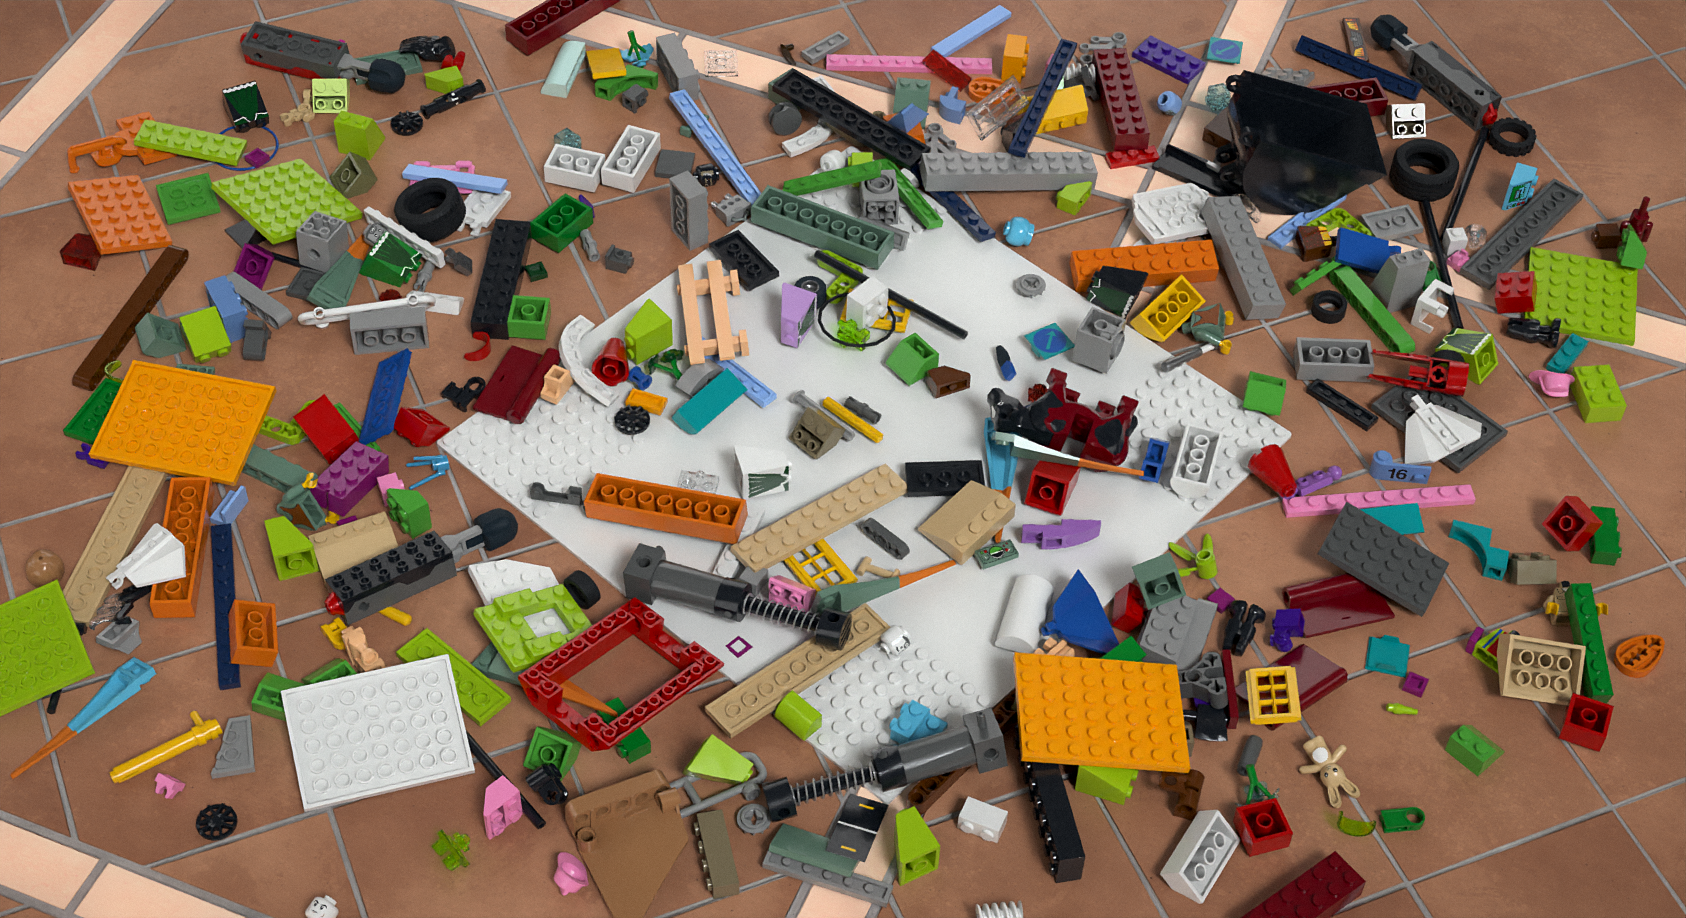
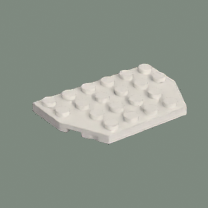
[1132,183,1211,244]
[468,559,571,638]

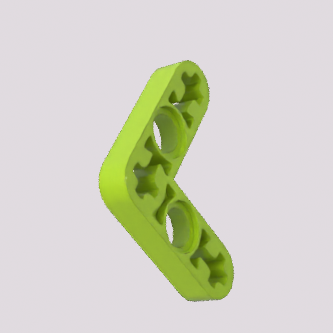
[1306,208,1372,236]
[817,250,863,304]
[259,400,315,445]

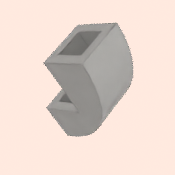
[675,359,724,396]

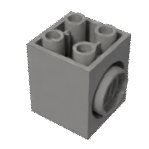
[859,169,899,225]
[296,211,349,273]
[1073,307,1126,374]

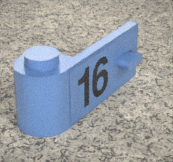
[1369,450,1431,484]

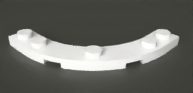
[782,75,835,158]
[559,315,620,407]

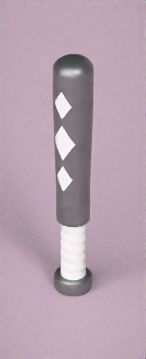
[1161,343,1219,372]

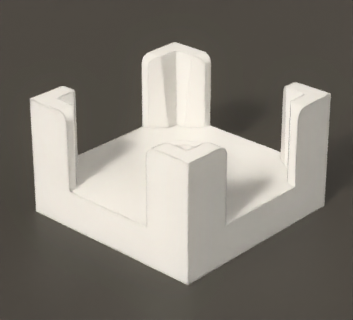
[1411,279,1455,334]

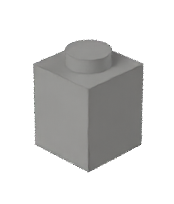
[739,566,768,598]

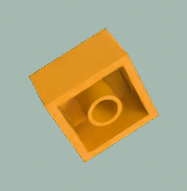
[1001,34,1030,83]

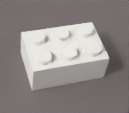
[544,144,605,192]

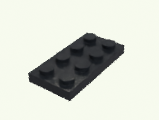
[709,230,779,291]
[905,460,985,497]

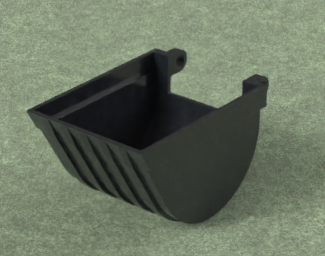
[1215,70,1387,215]

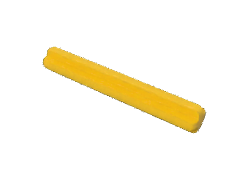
[823,397,883,443]

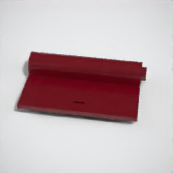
[473,345,562,424]
[1282,573,1395,638]
[1235,644,1348,731]

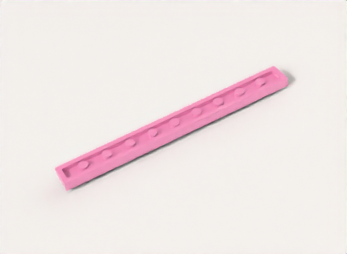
[826,54,992,74]
[1282,485,1476,518]

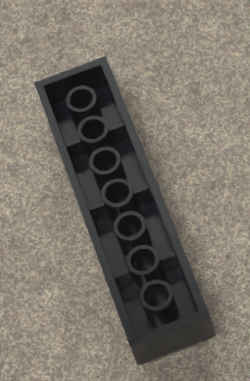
[471,219,532,340]
[1013,724,1085,883]

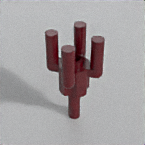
[1619,196,1653,242]

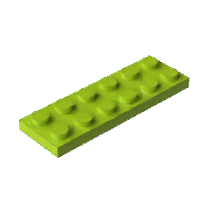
[134,119,247,166]
[396,628,511,727]

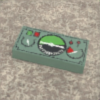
[974,539,1019,570]

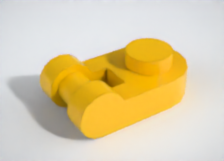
[320,617,347,650]

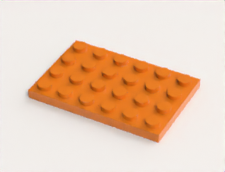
[68,175,172,255]

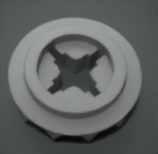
[1017,274,1046,297]
[737,804,771,836]

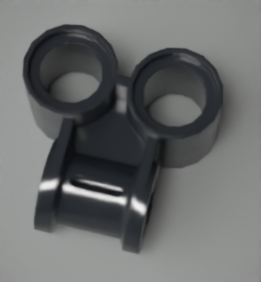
[525,763,568,805]

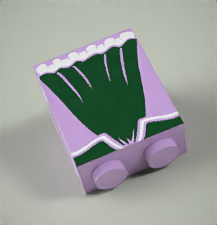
[781,282,817,348]

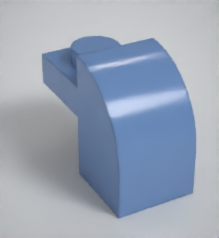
[939,86,966,125]

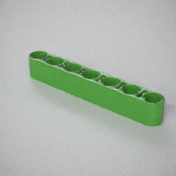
[1330,265,1415,353]

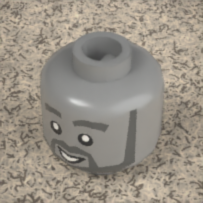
[362,223,389,247]

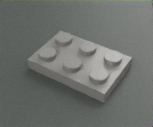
[1261,67,1315,87]
[1360,204,1424,241]

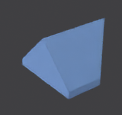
[887,103,929,133]

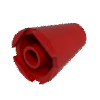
[592,338,629,386]
[1248,444,1297,497]

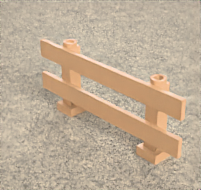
[677,260,749,365]

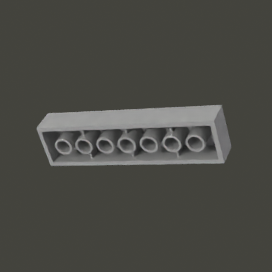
[1201,196,1286,320]

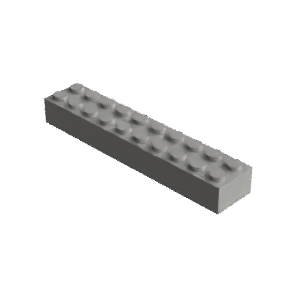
[919,151,1098,191]

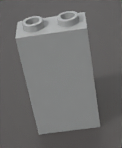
[1369,248,1430,313]

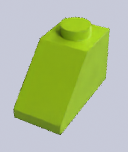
[424,65,464,94]
[1056,181,1093,215]

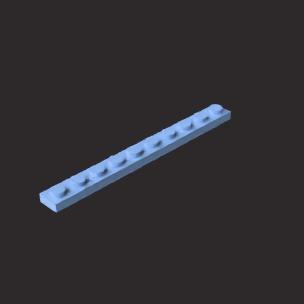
[669,89,761,206]

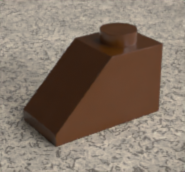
[926,365,971,399]

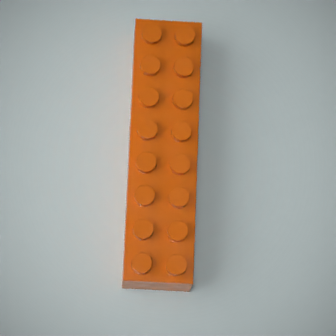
[1069,240,1219,293]
[584,473,748,544]
[149,477,215,618]

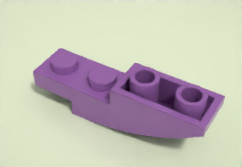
[1021,519,1101,549]

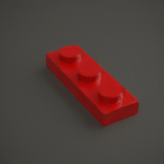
[1105,145,1160,169]

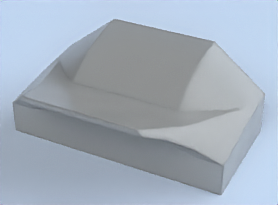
[96,616,142,654]

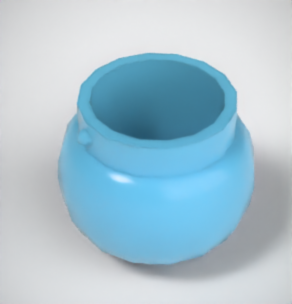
[1003,217,1035,246]

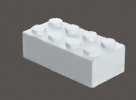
[601,125,661,193]

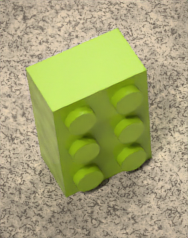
[1570,364,1627,423]

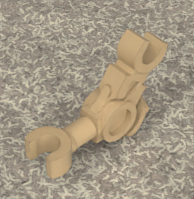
[280,89,315,127]

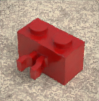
[1111,582,1148,633]

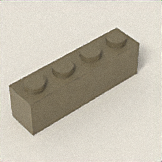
[693,809,739,899]

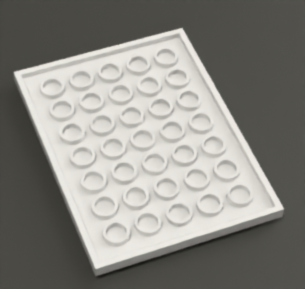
[281,654,475,812]

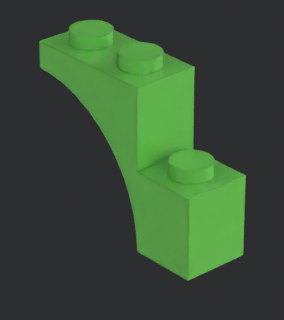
[595,64,658,101]

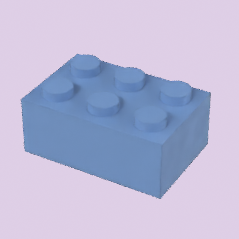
[204,275,248,343]

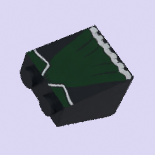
[222,81,269,133]
[1086,265,1149,319]

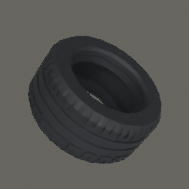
[1389,139,1459,202]
[394,178,466,243]

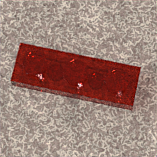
[922,49,972,92]

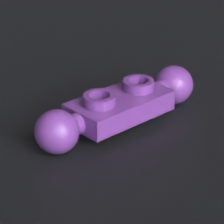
[1280,465,1342,499]

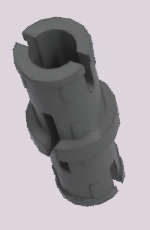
[844,396,882,424]

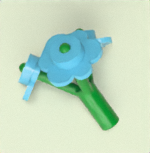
[620,30,654,68]

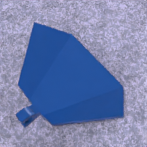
[1040,569,1119,655]

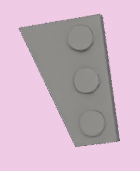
[211,715,255,779]

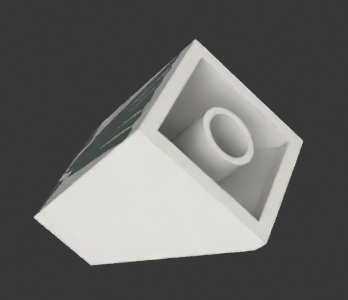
[734,445,792,499]

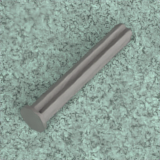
[793,390,855,441]

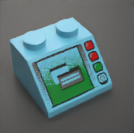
[1502,162,1539,210]

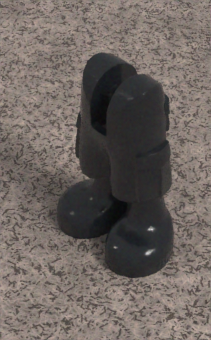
[1506,318,1561,348]
[1222,600,1266,657]

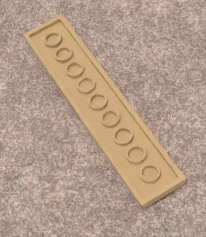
[730,464,908,573]
[63,466,168,627]
[705,603,890,739]

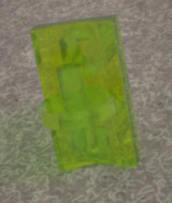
[837,319,870,352]
[432,829,471,871]

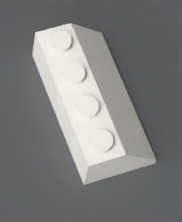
[1160,810,1241,904]

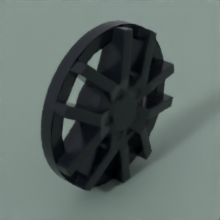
[391,110,423,136]
[614,405,650,435]
[196,803,238,841]

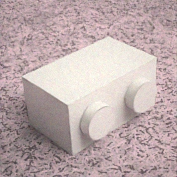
[957,796,1008,843]

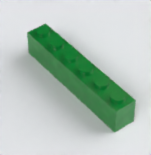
[1564,583,1614,704]

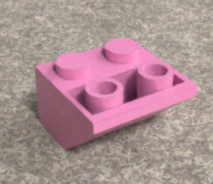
[769,575,816,613]
[483,775,523,840]

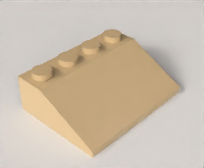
[918,480,1016,565]
[308,512,398,591]
[1497,633,1586,706]

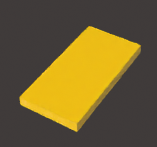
[586,48,627,79]

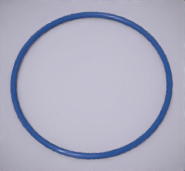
[215,126,279,171]

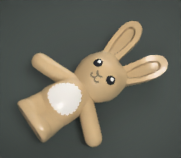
[1299,736,1360,808]

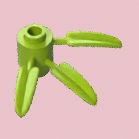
[1169,533,1218,579]

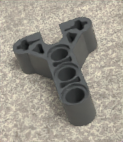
[1178,652,1228,709]

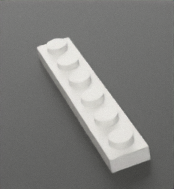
[364,206,446,268]
[712,505,765,579]

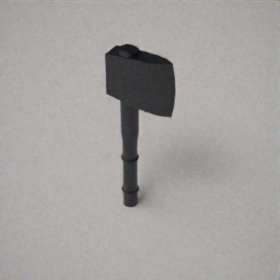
[1183,704,1228,741]

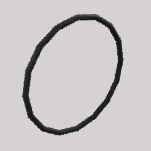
[818,292,896,348]

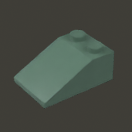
[893,77,931,129]

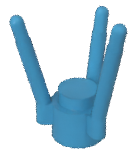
[406,455,449,490]

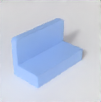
[210,486,249,525]

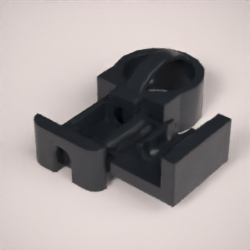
[441,377,486,412]

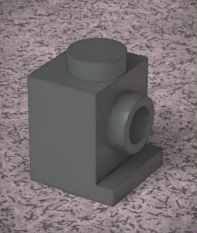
[622,84,649,114]
[605,244,634,274]

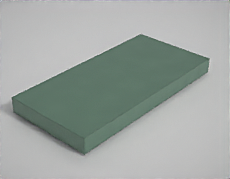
[354,50,423,85]
[769,823,860,878]

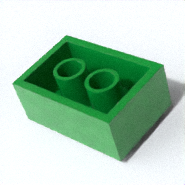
[530,193,593,253]

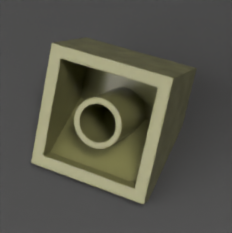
[330,152,378,199]

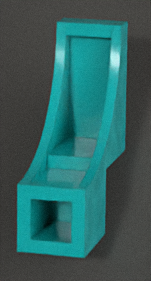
[1448,519,1509,581]

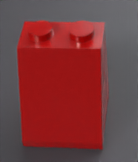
[293,394,360,465]
[1024,461,1081,516]

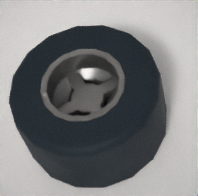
[794,276,826,309]

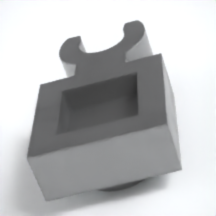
[444,248,472,277]

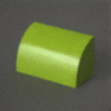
[774,690,822,741]

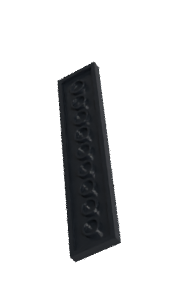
[772,68,930,171]

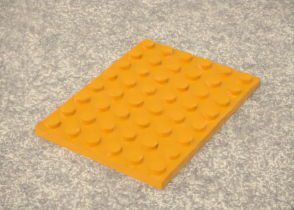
[89,360,277,486]
[1013,652,1190,773]

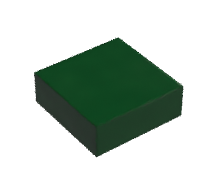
[525,261,548,282]

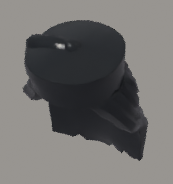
[399,36,456,61]

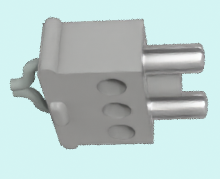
[711,193,751,227]

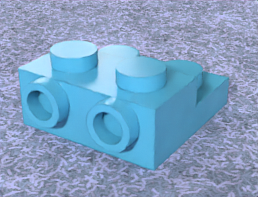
[889,700,948,744]

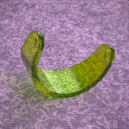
[105,360,124,383]
[1337,810,1376,837]

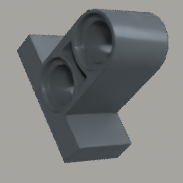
[1064,65,1100,101]
[243,319,272,361]

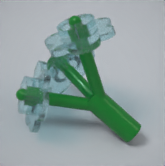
[1235,764,1280,807]

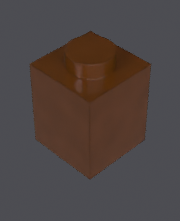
[1591,223,1621,249]

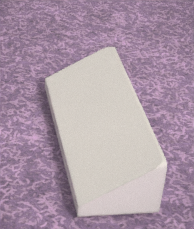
[406,290,464,315]

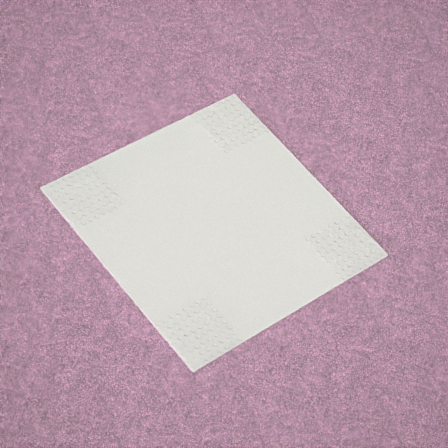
[437,146,1292,805]

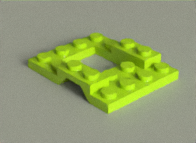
[473,584,593,673]

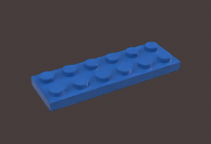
[359,348,412,445]

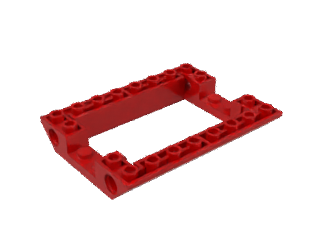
[518,597,725,752]

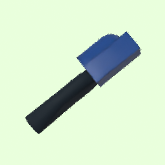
[996,345,1017,381]

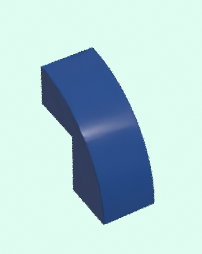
[1139,437,1170,483]

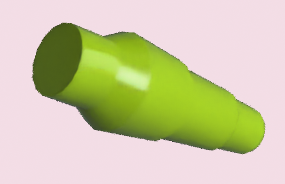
[1386,703,1418,715]

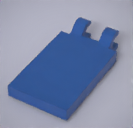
[1335,227,1401,274]

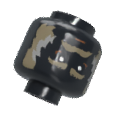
[693,163,719,187]

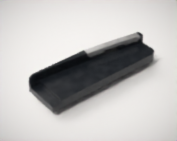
[1152,144,1246,198]

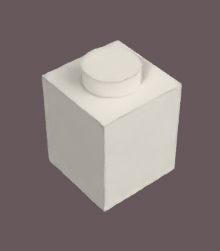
[1442,227,1468,256]

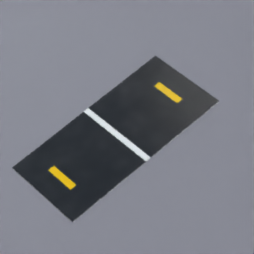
[825,793,889,863]

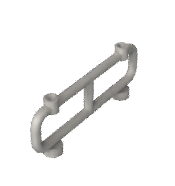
[669,752,767,819]

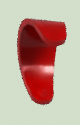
[441,51,465,71]
[464,332,491,361]

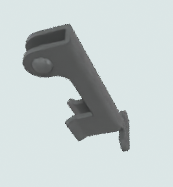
[530,482,585,510]

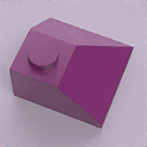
[234,243,275,290]

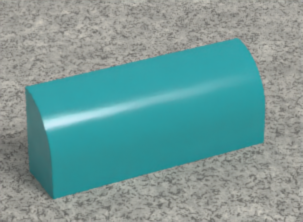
[672,368,748,435]
[1360,503,1425,535]

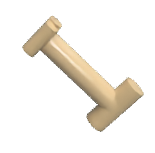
[856,556,900,578]

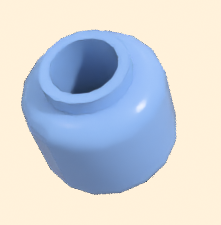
[1157,91,1182,116]

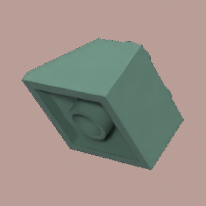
[135,313,186,358]

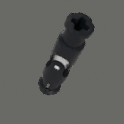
[420,79,486,119]

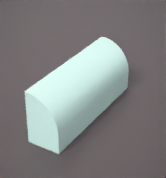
[541,41,586,98]

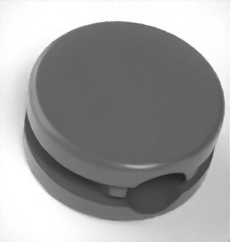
[768,102,802,135]

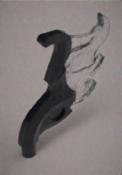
[89,584,153,630]

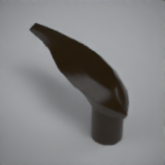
[780,43,796,66]

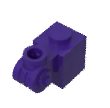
[1270,609,1305,652]

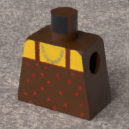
[1295,226,1337,262]

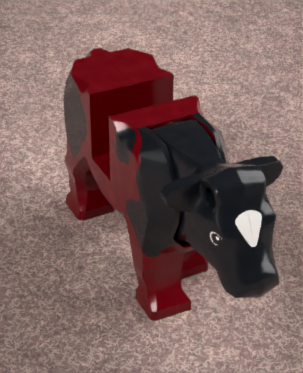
[987,368,1139,472]

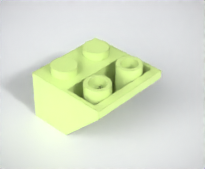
[312,79,350,113]

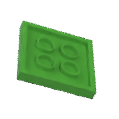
[156,173,221,225]

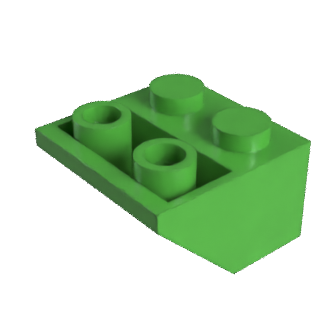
[1616,224,1647,269]
[886,333,939,386]
[1243,371,1286,416]
[386,488,432,539]
[302,658,357,685]
[251,672,306,722]

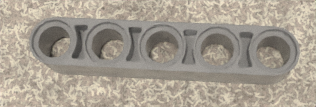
[226,271,293,329]
[1175,598,1218,671]

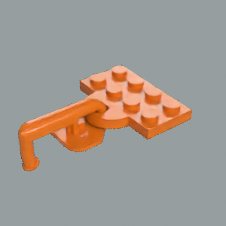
[67,111,177,173]

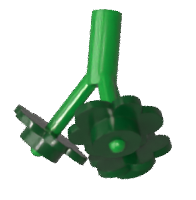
[648,349,684,380]

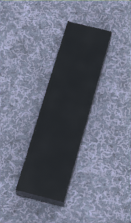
[1306,379,1379,432]

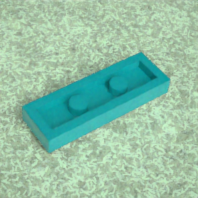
[1546,333,1589,374]

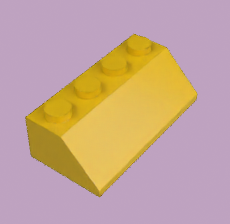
[1017,85,1088,134]
[1129,275,1206,343]

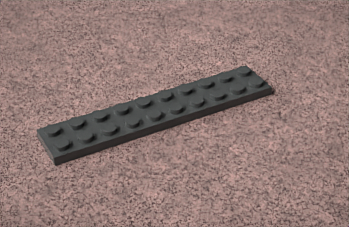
[1459,179,1584,290]

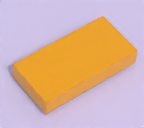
[625,388,668,416]

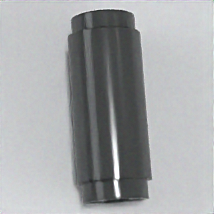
[1237,735,1263,776]

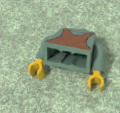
[1182,303,1234,355]
[276,473,340,531]

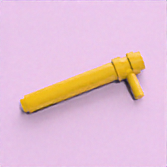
[109,711,223,784]

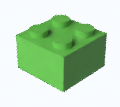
[507,295,551,340]

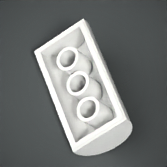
[1170,423,1224,498]
[995,574,1054,654]

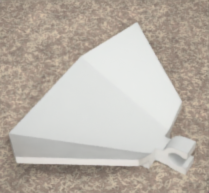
[1404,394,1482,465]
[106,523,186,590]

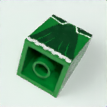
[359,231,422,287]

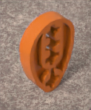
[968,77,1017,104]
[1613,635,1665,678]

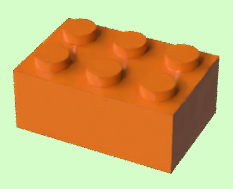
[228,599,278,667]

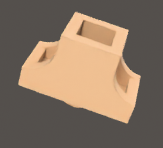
[540,365,575,405]

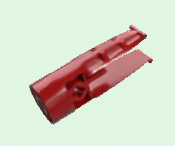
[1367,349,1469,397]

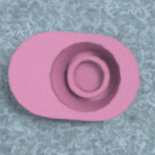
[1529,370,1575,397]
[554,852,589,896]

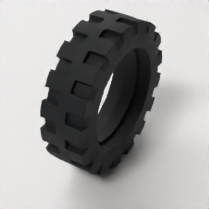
[1488,117,1537,157]

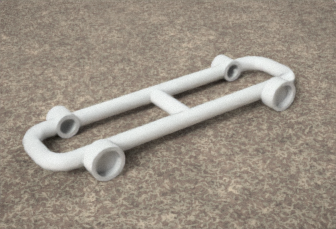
[298,294,436,329]

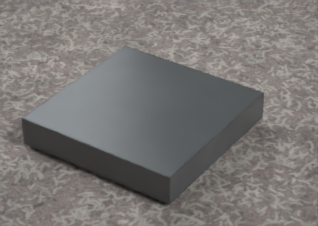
[655,149,695,178]
[286,267,325,302]

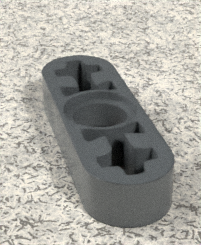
[861,518,910,560]

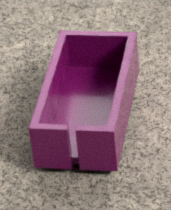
[310,441,389,517]

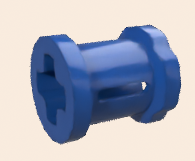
[628,366,652,390]

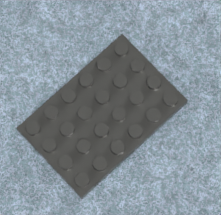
[1371,376,1508,473]
[1317,502,1449,617]

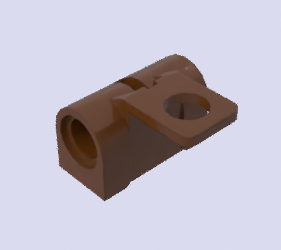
[1158,769,1205,821]

